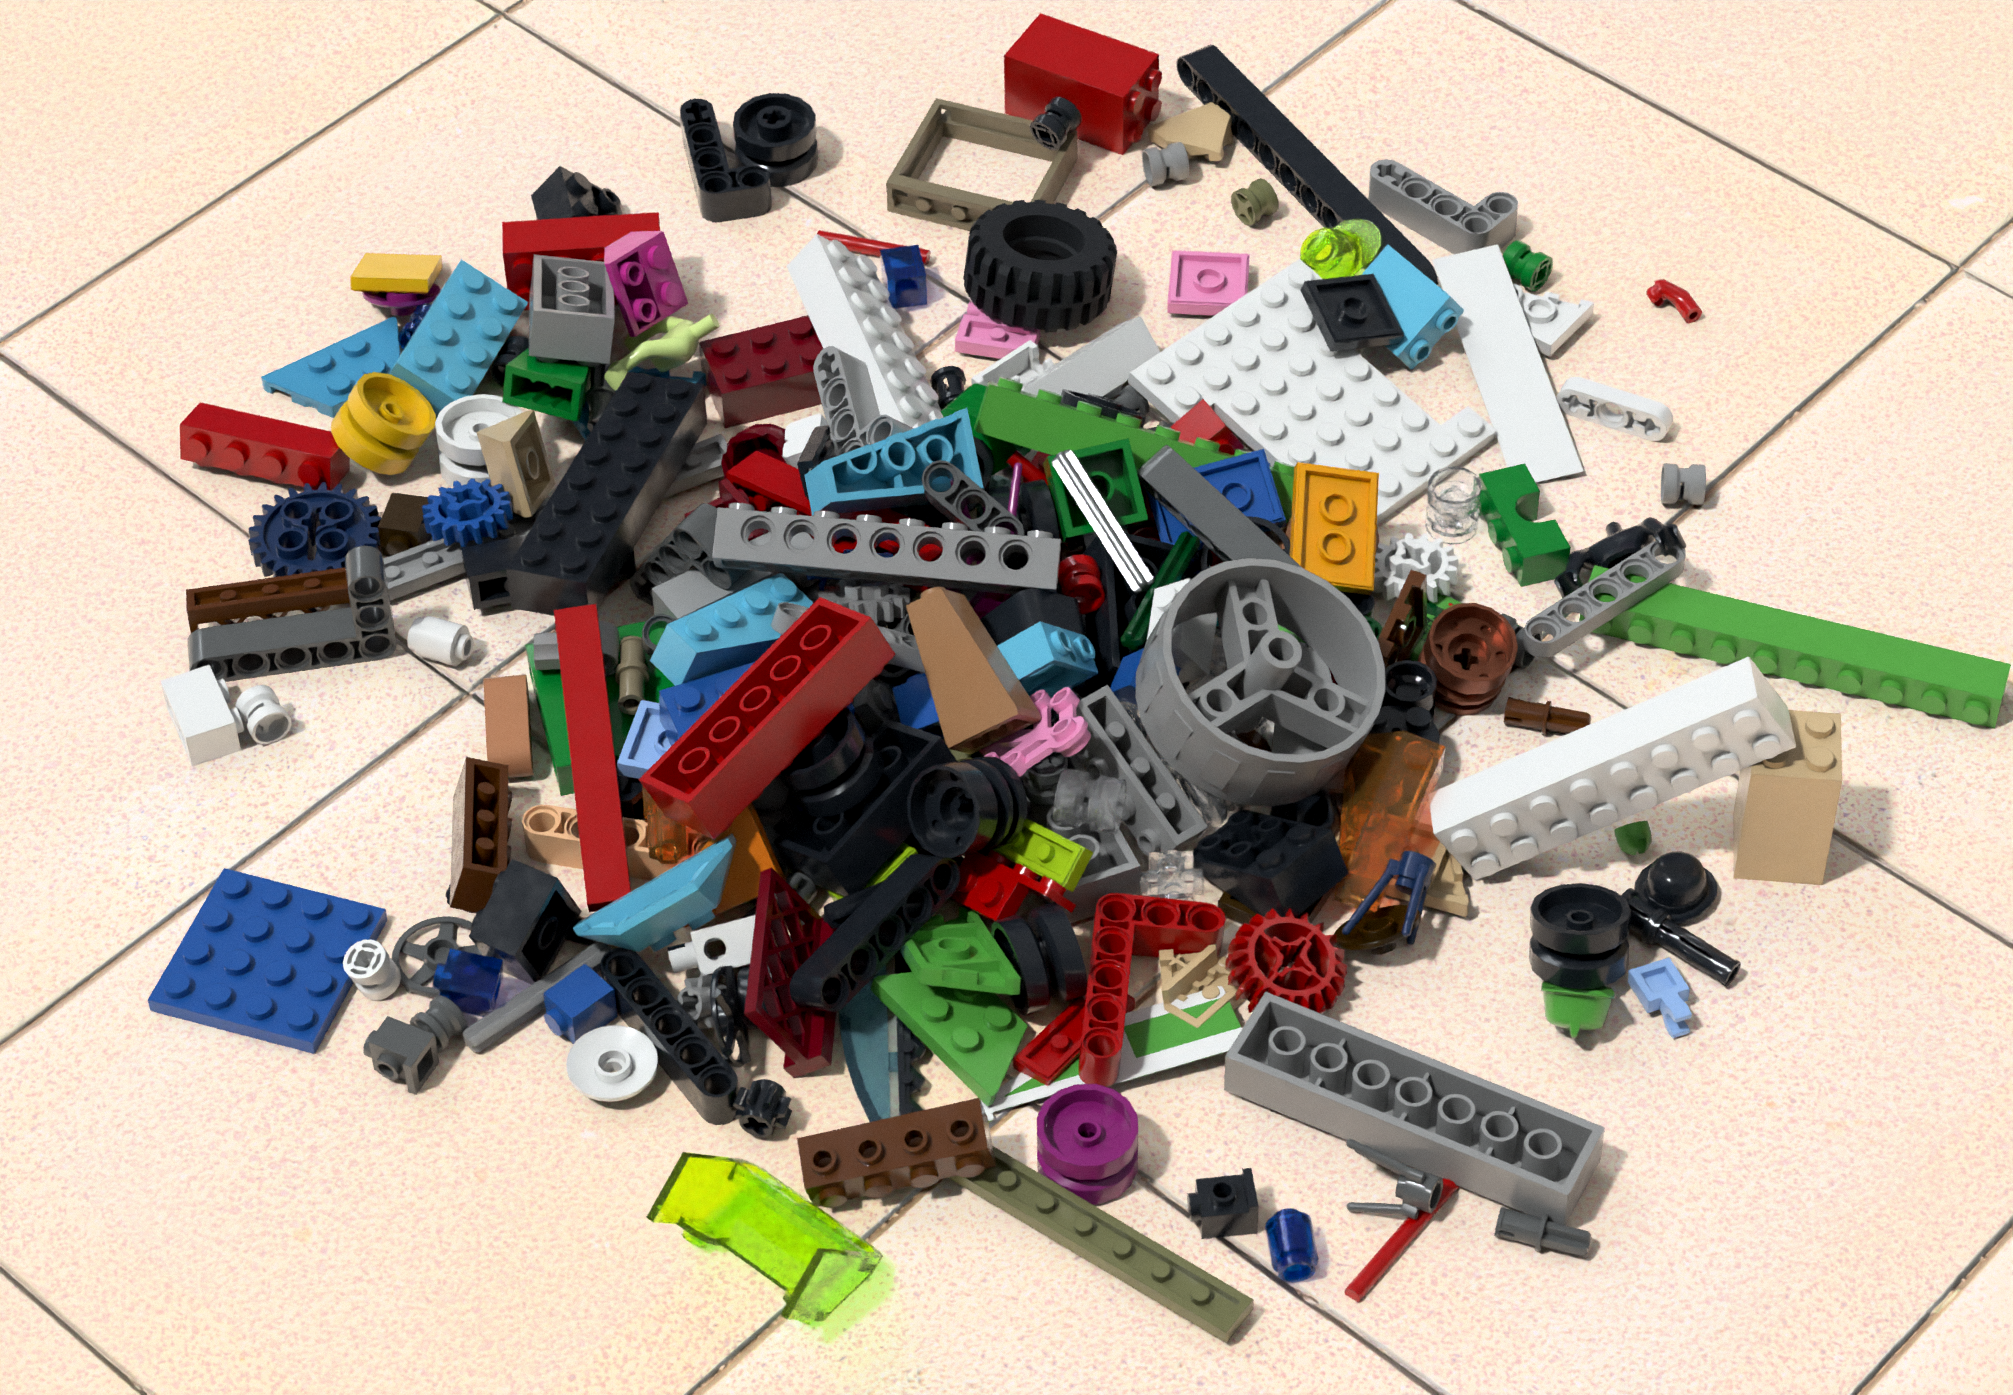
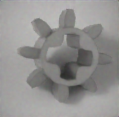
[677,974,727,1030]

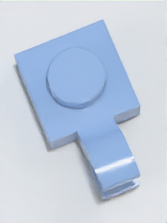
[1627,957,1692,1038]

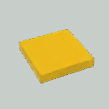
[350,253,442,294]

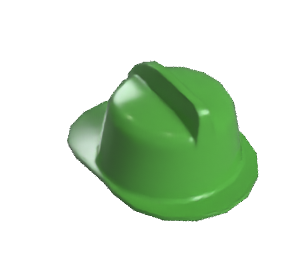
[1541,981,1615,1039]

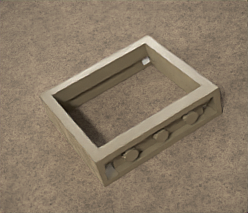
[886,98,1078,231]

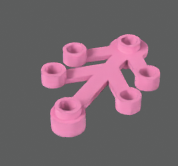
[979,687,1091,777]

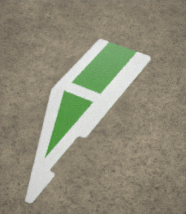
[981,986,1242,1122]

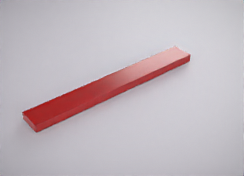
[554,604,632,912]

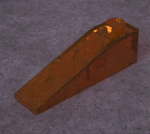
[1334,731,1446,916]

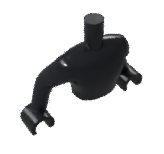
[1554,517,1687,598]

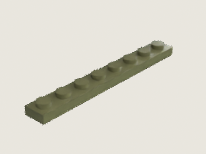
[948,1146,1254,1343]

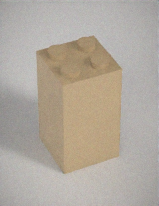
[1733,710,1842,885]

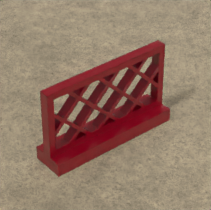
[744,867,837,1078]

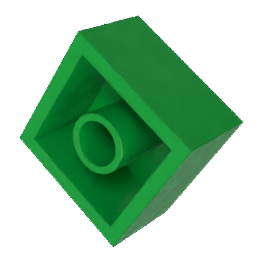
[1043,438,1148,544]

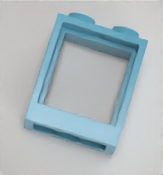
[997,621,1098,698]

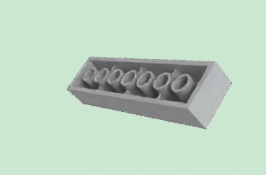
[1224,992,1605,1225]

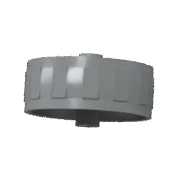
[1135,558,1385,807]

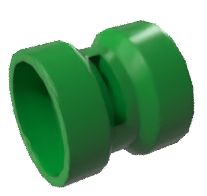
[1502,240,1553,292]

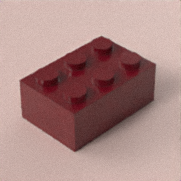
[699,315,823,429]

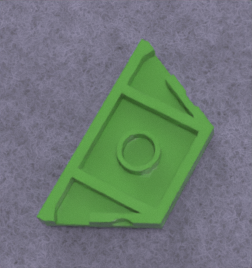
[899,906,1020,995]
[870,972,1028,1107]

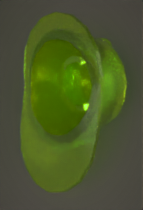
[1300,218,1382,279]

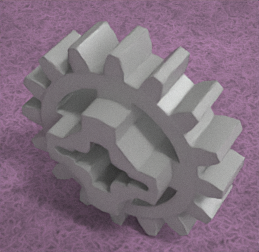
[818,579,911,627]

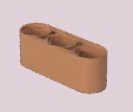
[483,674,533,778]

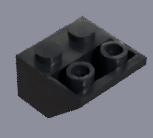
[531,166,622,220]

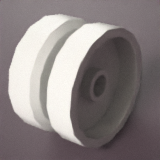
[435,394,523,487]

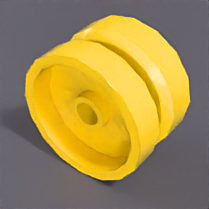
[331,372,436,475]

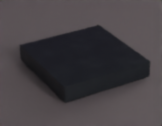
[1300,274,1404,352]

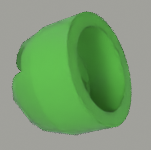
[1614,821,1652,855]

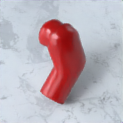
[1646,279,1702,323]

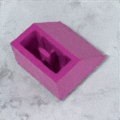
[604,231,689,337]

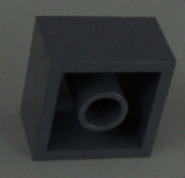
[469,859,582,985]

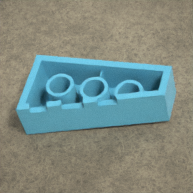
[804,408,983,516]
[650,573,813,686]

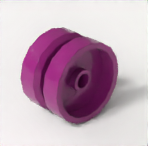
[1036,1084,1138,1205]

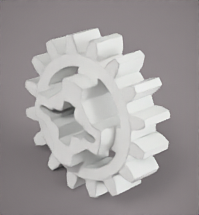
[1374,533,1459,603]

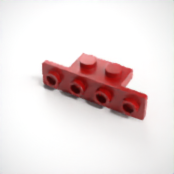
[950,850,1076,922]

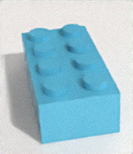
[389,259,528,419]

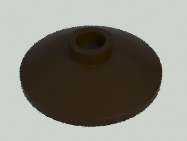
[1334,905,1421,955]

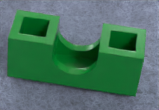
[1473,463,1571,587]

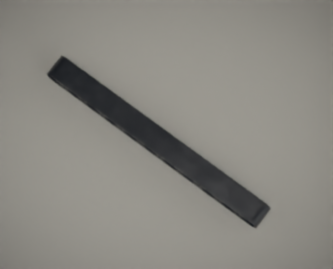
[1176,44,1438,285]

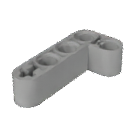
[1368,159,1518,254]
[813,346,914,456]

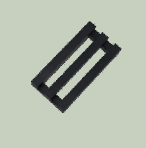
[797,425,837,500]

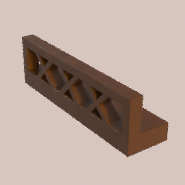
[186,567,351,633]

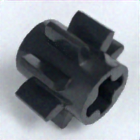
[733,1079,792,1137]

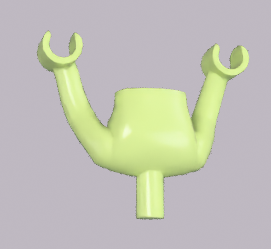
[604,314,720,391]

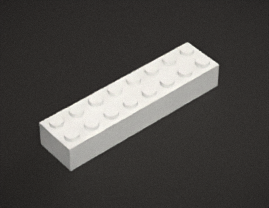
[786,234,944,428]
[1428,657,1796,881]

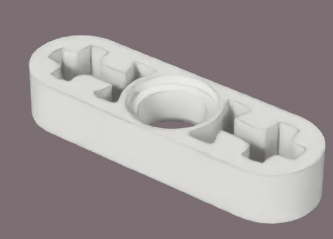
[1556,377,1673,441]

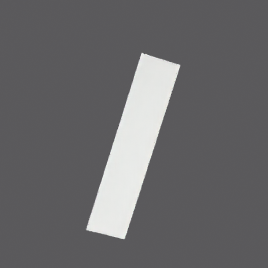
[1432,244,1584,483]

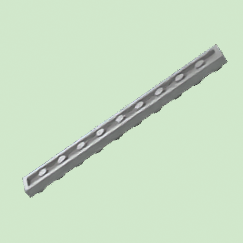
[383,434,728,600]

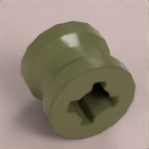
[1231,178,1279,226]

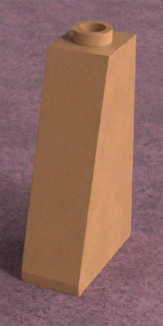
[906,587,1041,754]

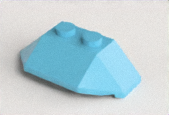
[573,834,737,952]

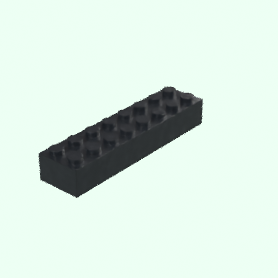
[506,372,707,616]

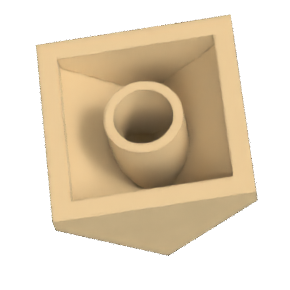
[476,410,556,518]

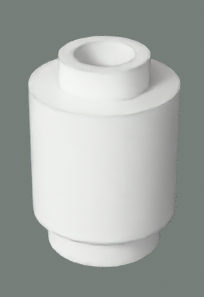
[407,616,474,666]

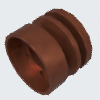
[1418,603,1518,715]

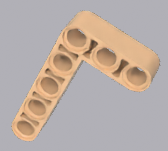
[522,805,711,881]

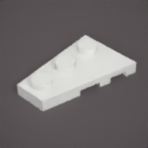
[1513,284,1594,357]

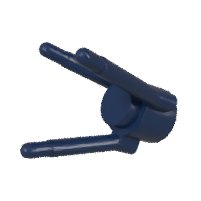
[1342,851,1436,945]

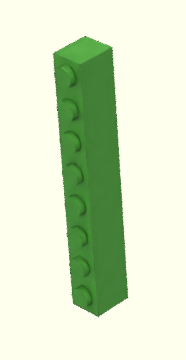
[974,377,1295,524]

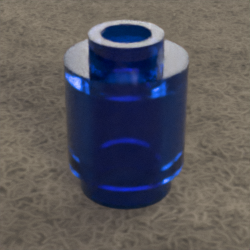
[1265,1208,1319,1282]

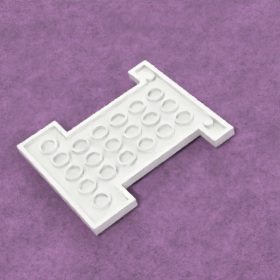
[1128,259,1497,524]

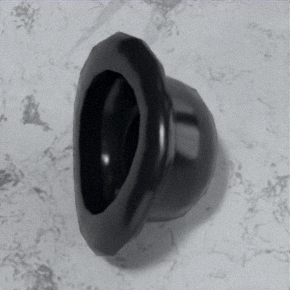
[1634,851,1718,924]

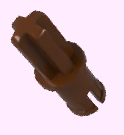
[1504,697,1591,735]

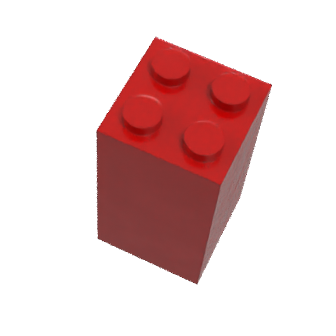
[1004,13,1162,155]

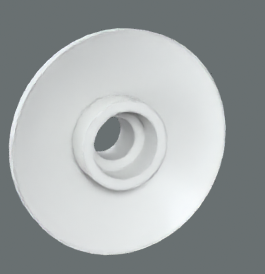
[566,1025,658,1102]

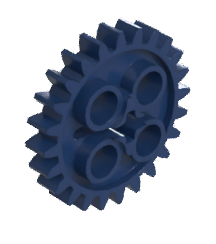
[248,482,381,577]

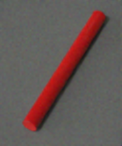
[1344,1178,1459,1303]

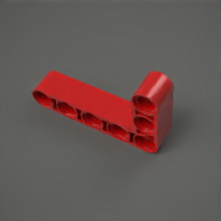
[1078,893,1226,1087]

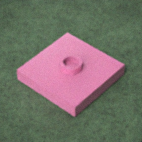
[1167,250,1250,315]

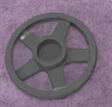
[391,916,491,997]

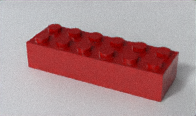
[639,597,896,840]

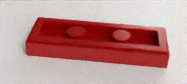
[1013,994,1135,1086]

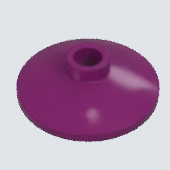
[362,283,441,316]

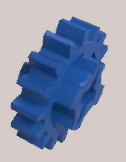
[422,478,514,547]

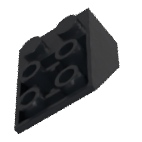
[1183,809,1349,918]

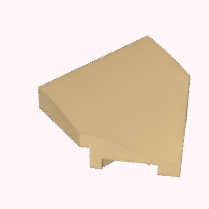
[1147,102,1233,161]
[1159,944,1246,1028]

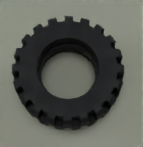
[963,200,1117,333]

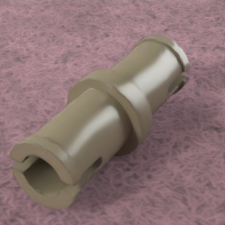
[615,636,649,715]

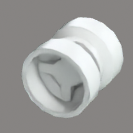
[235,685,292,745]
[343,940,401,1000]

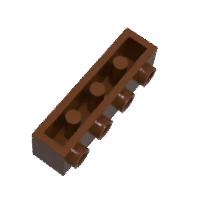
[450,757,512,913]
[797,1098,996,1208]

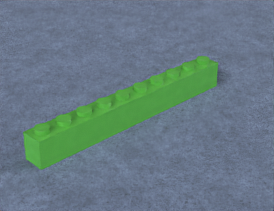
[1579,565,2011,729]

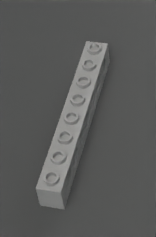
[712,503,1061,595]

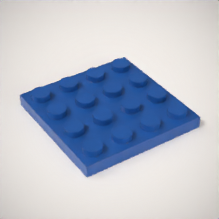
[148,868,388,1054]

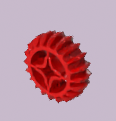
[1225,908,1348,1014]

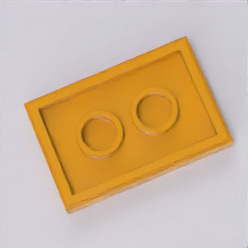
[1290,462,1379,595]

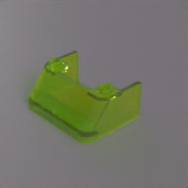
[646,1152,883,1325]

